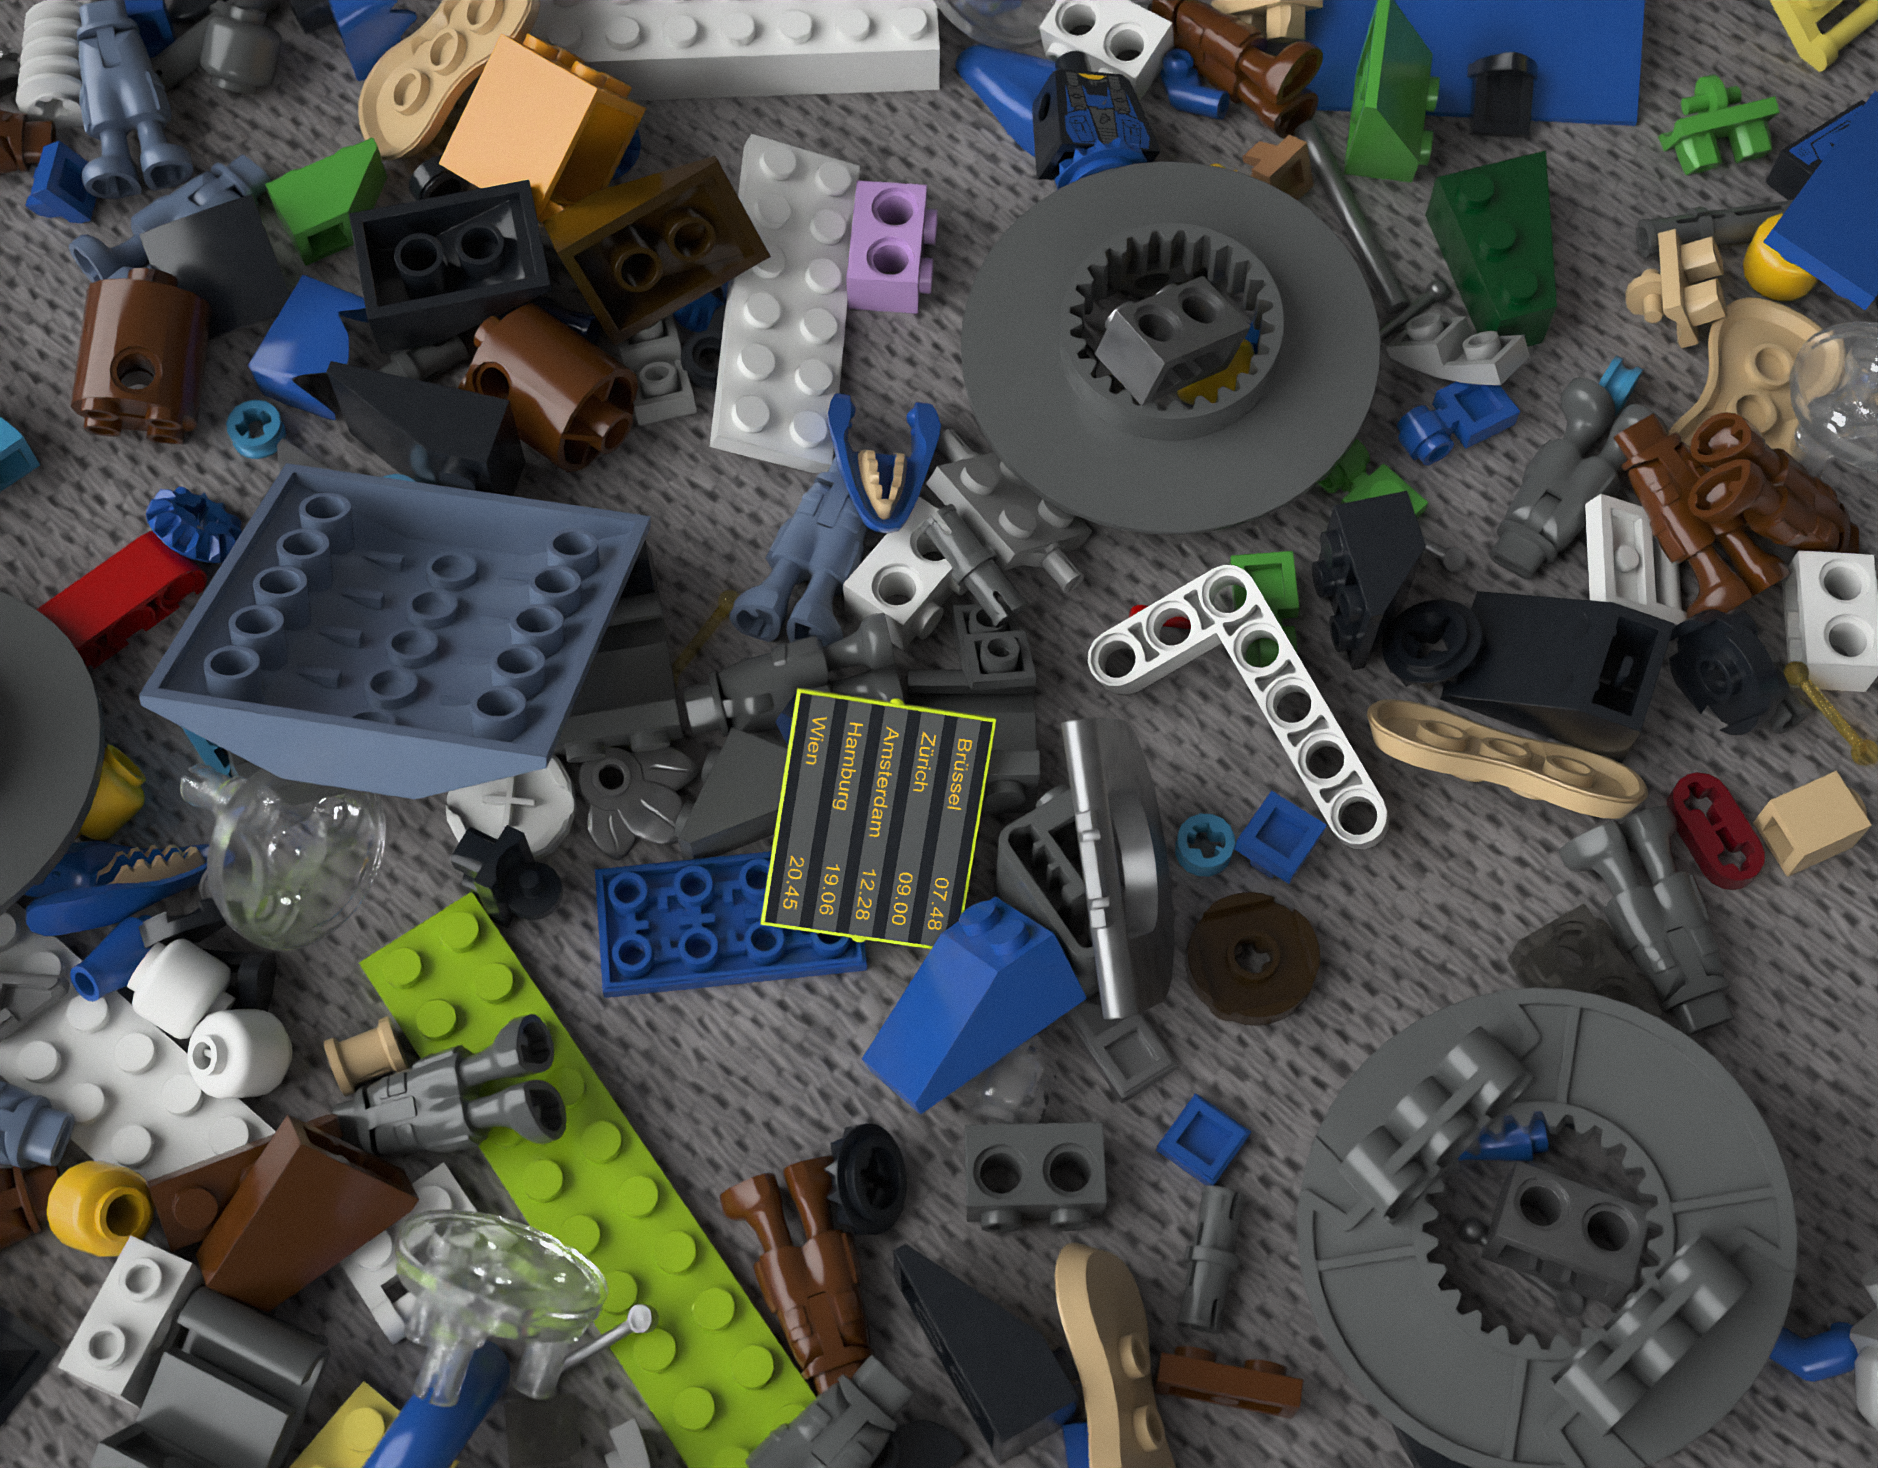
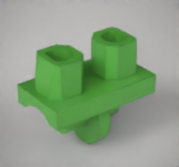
[1658,74,1780,176]

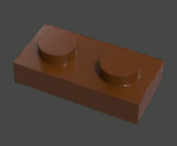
[1153,1346,1304,1419]

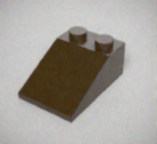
[543,156,771,346]

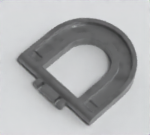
[1061,718,1174,1019]

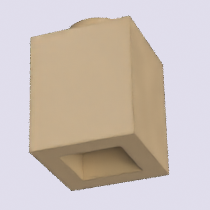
[1753,770,1872,877]

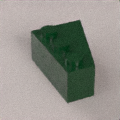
[1425,150,1557,347]

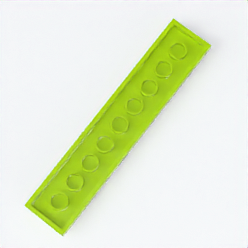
[359,892,816,1468]

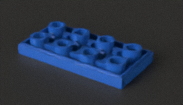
[1763,91,1878,310]
[595,851,867,998]

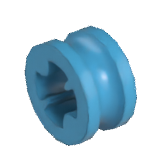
[1599,355,1644,417]
[226,400,286,459]
[1175,813,1235,877]

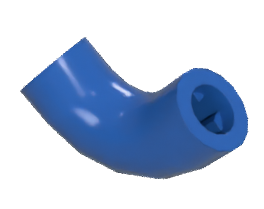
[362,1338,510,1468]

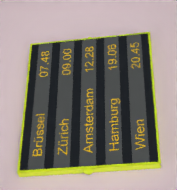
[761,687,996,949]

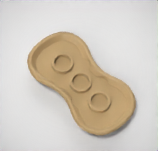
[358,0,540,160]
[1669,297,1841,530]
[1367,699,1648,819]
[1055,1243,1176,1468]

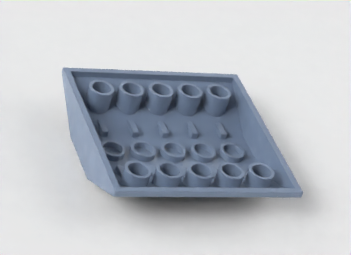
[139,463,651,799]

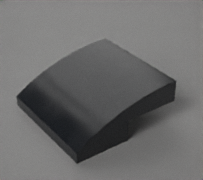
[139,194,290,340]

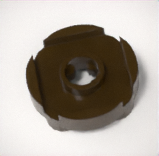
[1185,892,1320,1026]

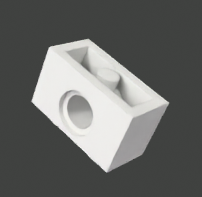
[58,1236,206,1409]

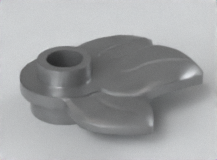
[578,746,699,860]

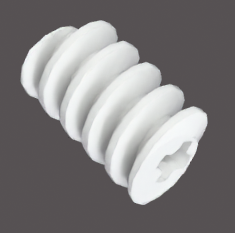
[16,0,84,128]

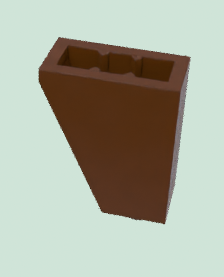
[196,1115,419,1313]

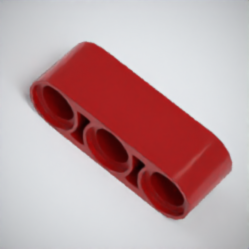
[36,531,207,669]

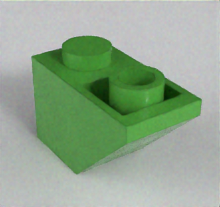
[265,137,387,266]

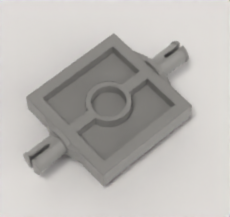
[926,428,1092,593]

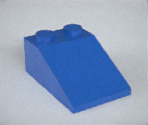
[862,896,1087,1115]

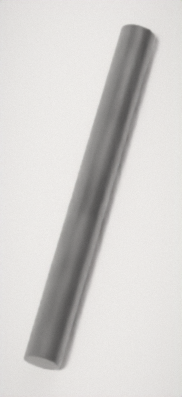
[1295,120,1409,315]

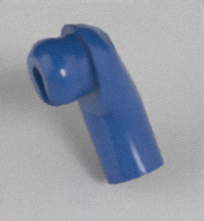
[1160,49,1230,120]
[1769,1322,1858,1382]

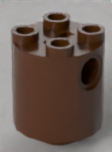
[71,268,212,444]
[458,303,638,473]

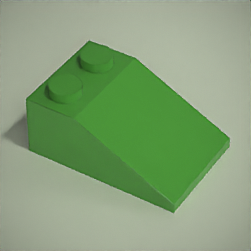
[1343,0,1440,183]

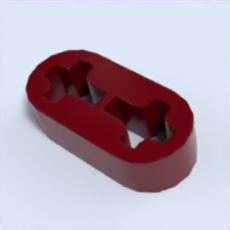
[1667,772,1765,890]

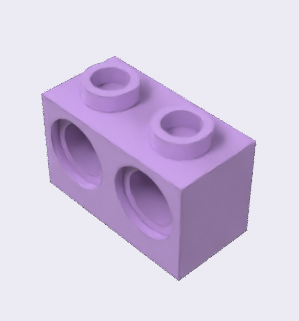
[846,180,938,314]

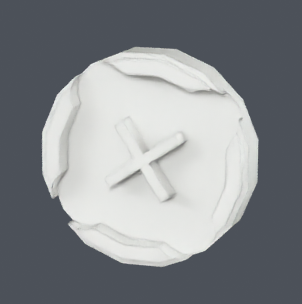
[446,755,577,861]

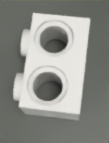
[1039,0,1175,101]
[843,496,968,651]
[1782,550,1878,692]

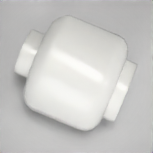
[127,939,236,1039]
[188,1009,292,1099]

